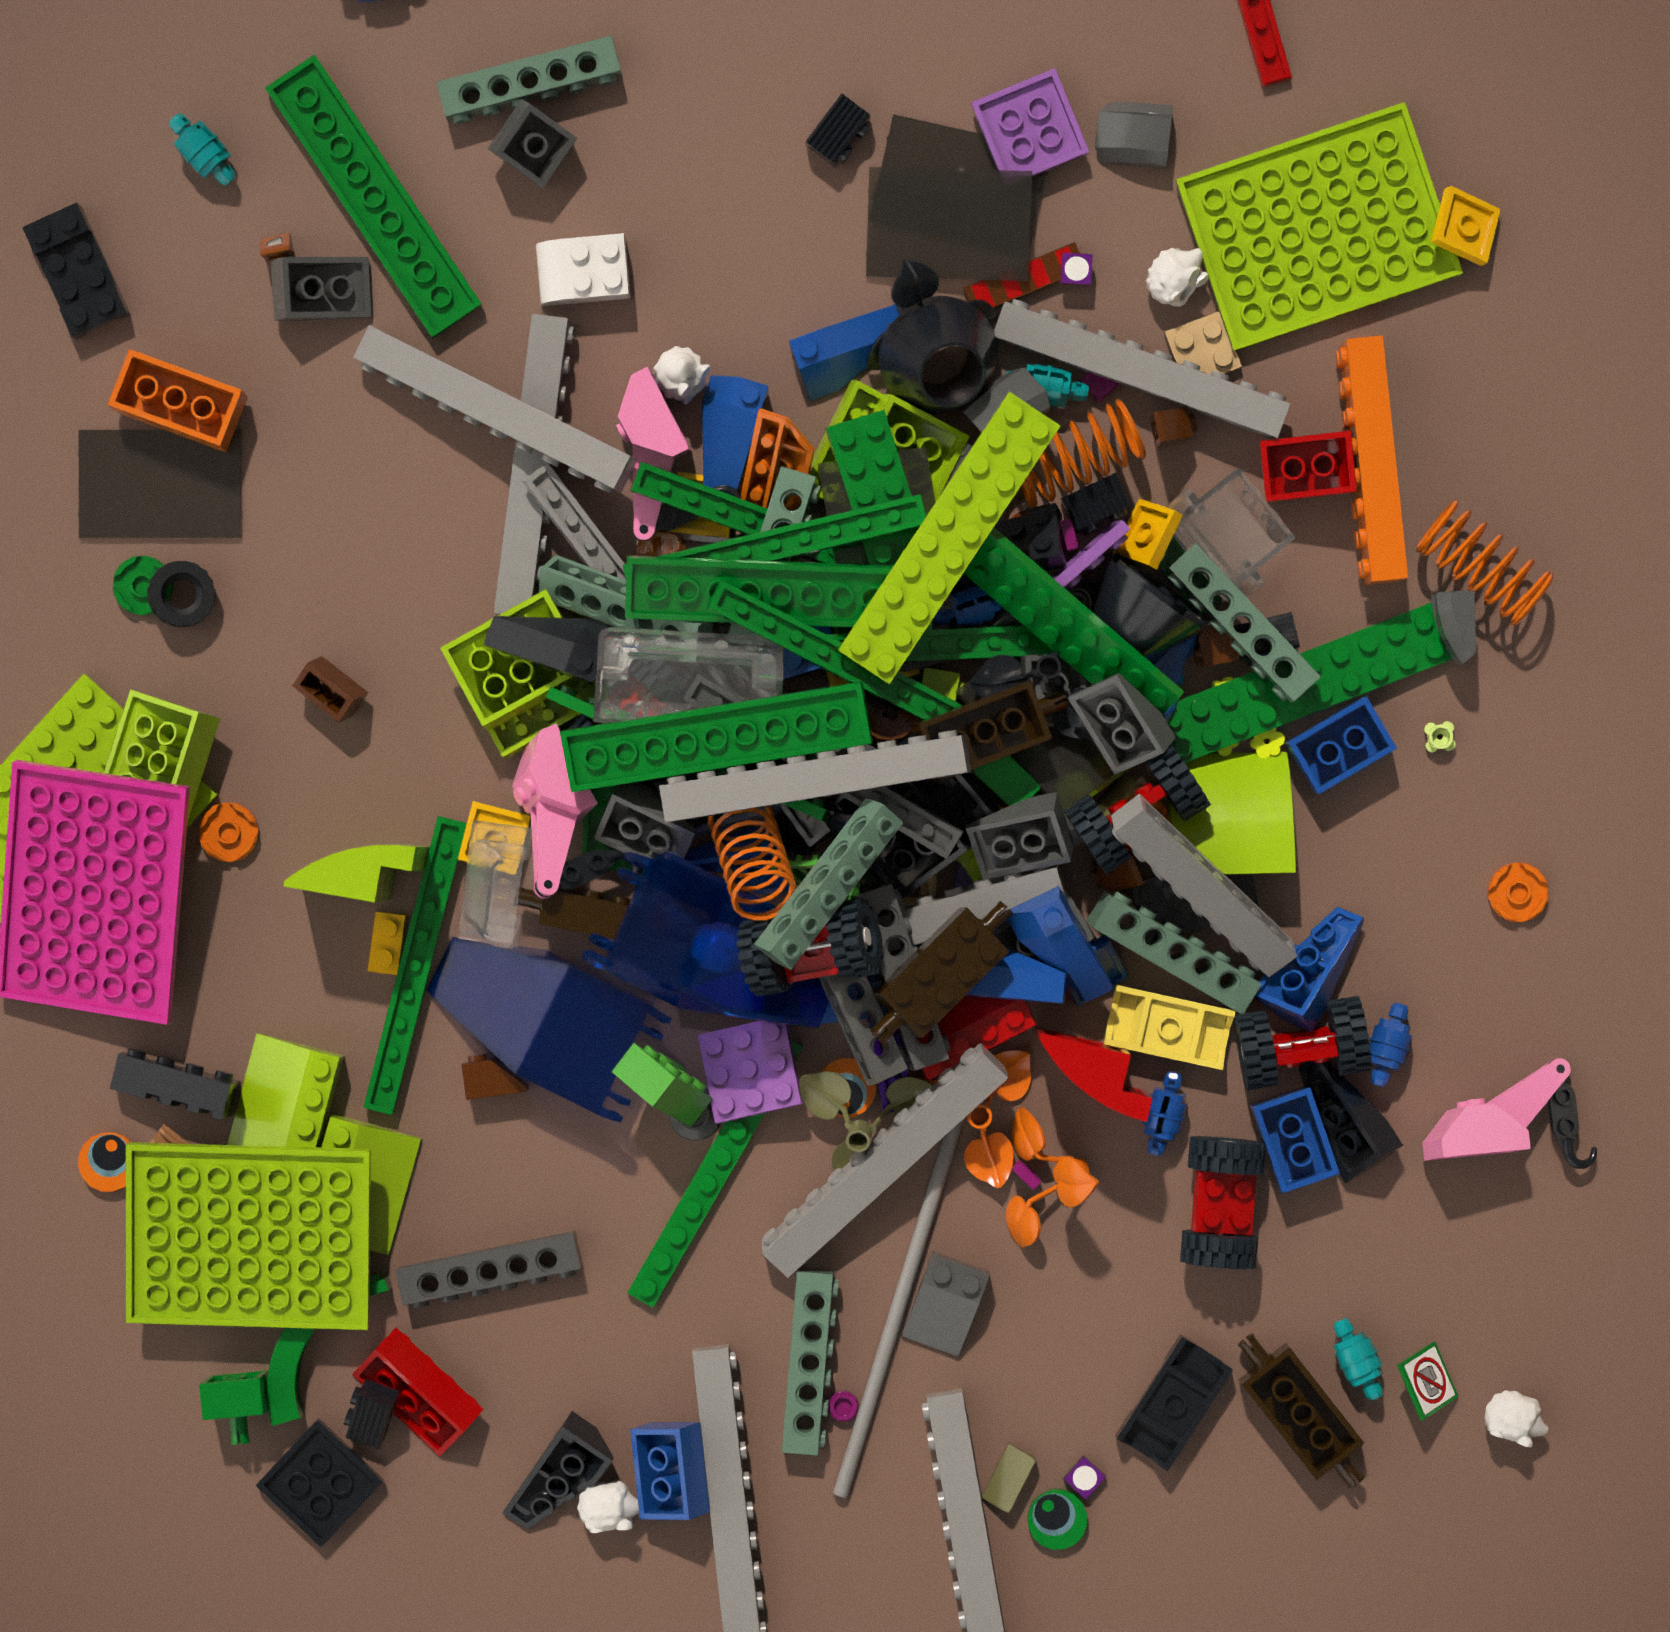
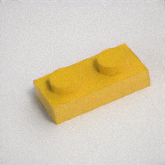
[368,911,407,975]

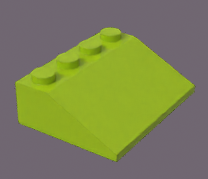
[104,689,221,820]
[227,1033,344,1148]
[322,1114,422,1255]

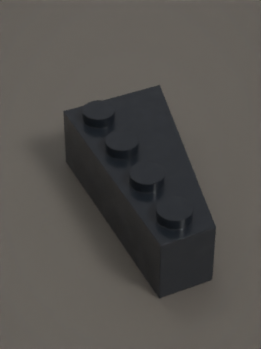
[110,1048,240,1120]

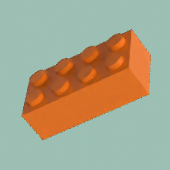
[107,349,248,452]

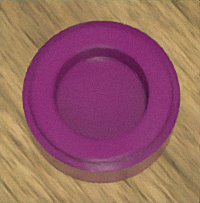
[828,1390,858,1422]

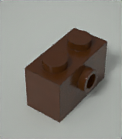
[292,656,368,723]

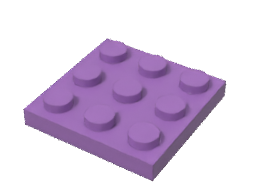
[971,68,1089,188]
[1051,520,1130,590]
[698,1015,804,1124]

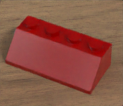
[352,1327,484,1457]

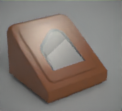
[260,233,295,261]

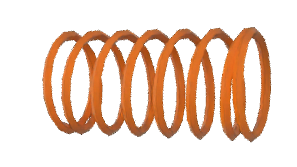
[1020,399,1146,508]
[1416,500,1554,626]
[707,805,797,921]

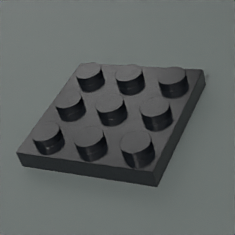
[255,1418,384,1547]

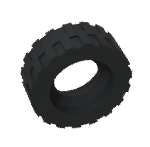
[147,561,216,627]

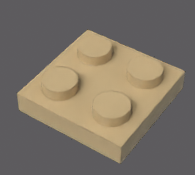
[1164,311,1242,375]

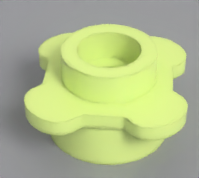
[1424,721,1456,752]

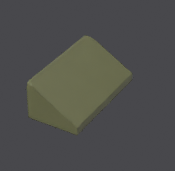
[1096,773,1140,816]
[981,1443,1036,1513]

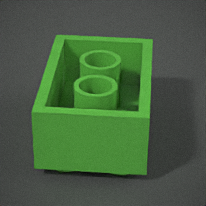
[612,1043,713,1127]

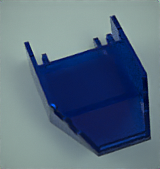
[582,852,829,1028]
[426,937,672,1122]

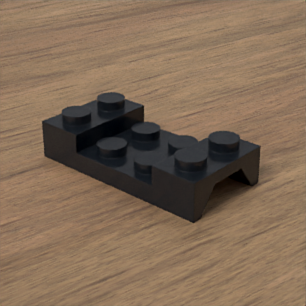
[22,202,131,340]
[953,503,1066,589]
[1131,874,1259,940]
[1115,1334,1233,1472]

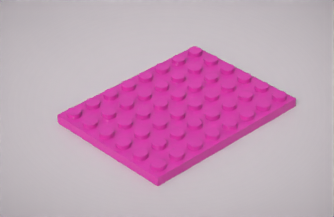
[0,760,190,1025]

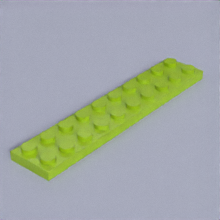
[838,392,1060,684]

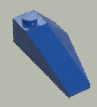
[964,948,1067,1004]

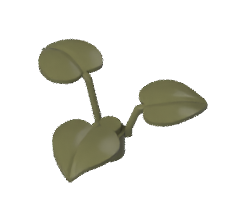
[799,1071,934,1171]

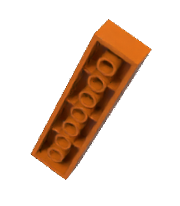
[1335,335,1408,586]

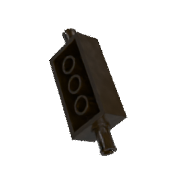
[910,681,1068,783]
[514,886,695,949]
[870,901,1014,1045]
[1237,1333,1365,1488]

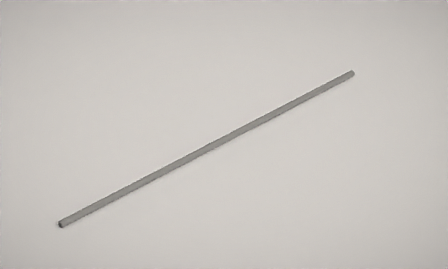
[833,737,1082,1498]

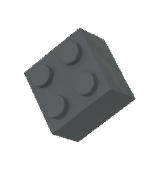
[488,99,577,188]

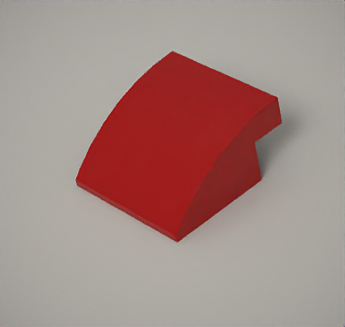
[1035,1027,1153,1122]

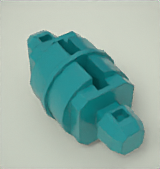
[169,113,236,186]
[1005,364,1089,408]
[1334,1318,1383,1401]

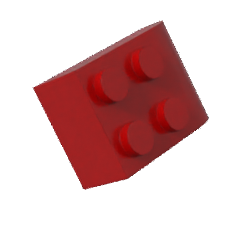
[1260,430,1358,503]

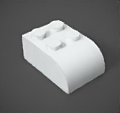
[536,233,631,306]

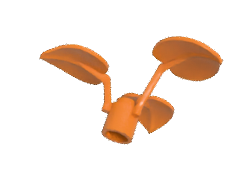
[920,1050,1031,1188]
[1006,1107,1099,1248]

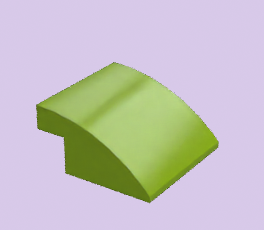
[809,380,970,516]
[440,589,608,760]
[1167,752,1296,874]
[283,844,430,903]

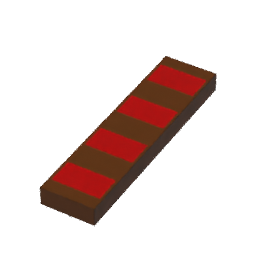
[963,242,1080,309]

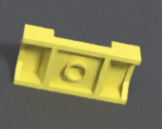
[1103,984,1236,1070]

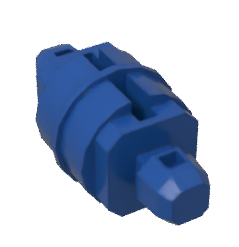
[933,584,1001,628]
[1369,1003,1412,1088]
[1143,1071,1187,1156]

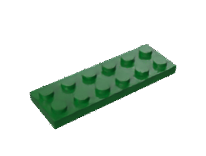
[825,410,918,566]

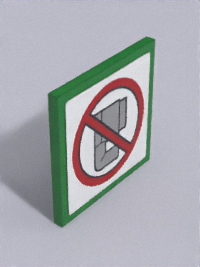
[1397,1341,1459,1421]

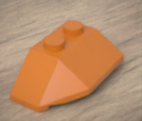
[741,408,815,511]

